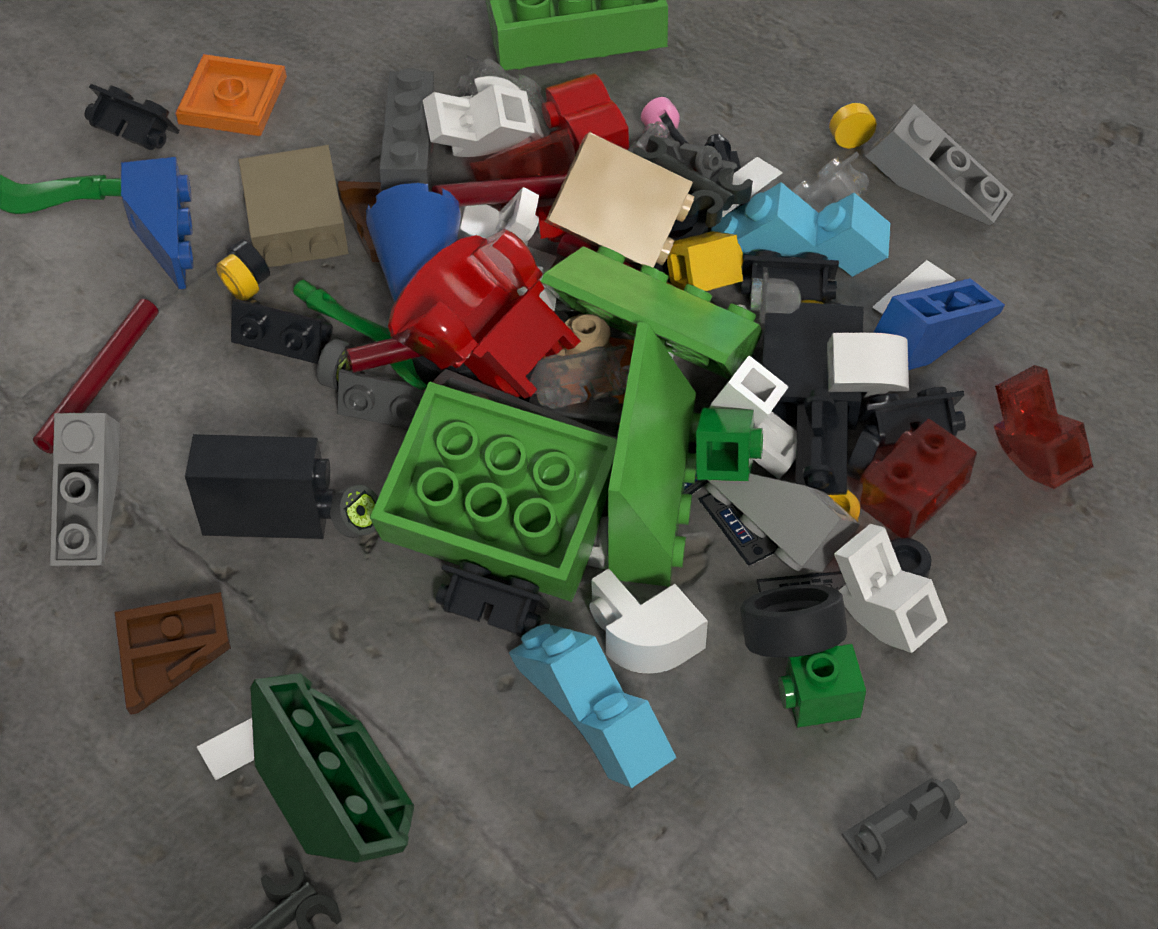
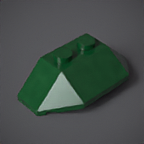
[250,673,414,863]

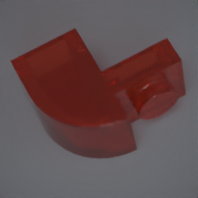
[994,365,1094,489]

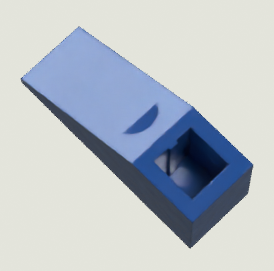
[121,157,194,289]

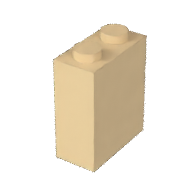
[545,132,694,268]

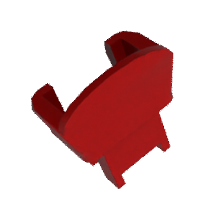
[388,229,581,399]

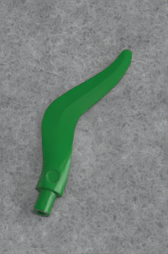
[0,175,121,214]
[293,280,427,390]

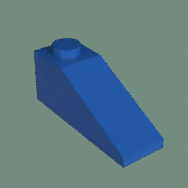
[873,278,1005,370]

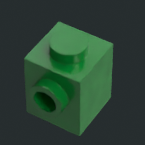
[696,408,763,481]
[778,644,866,728]

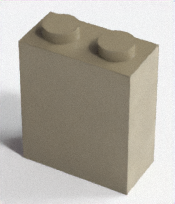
[238,145,349,267]

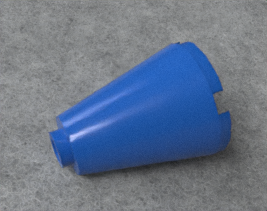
[366,183,461,304]

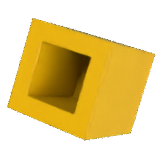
[667,231,743,291]

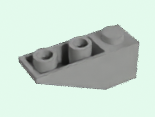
[866,104,1013,225]
[50,413,120,567]
[696,468,861,572]

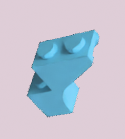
[711,182,891,277]
[509,624,677,788]

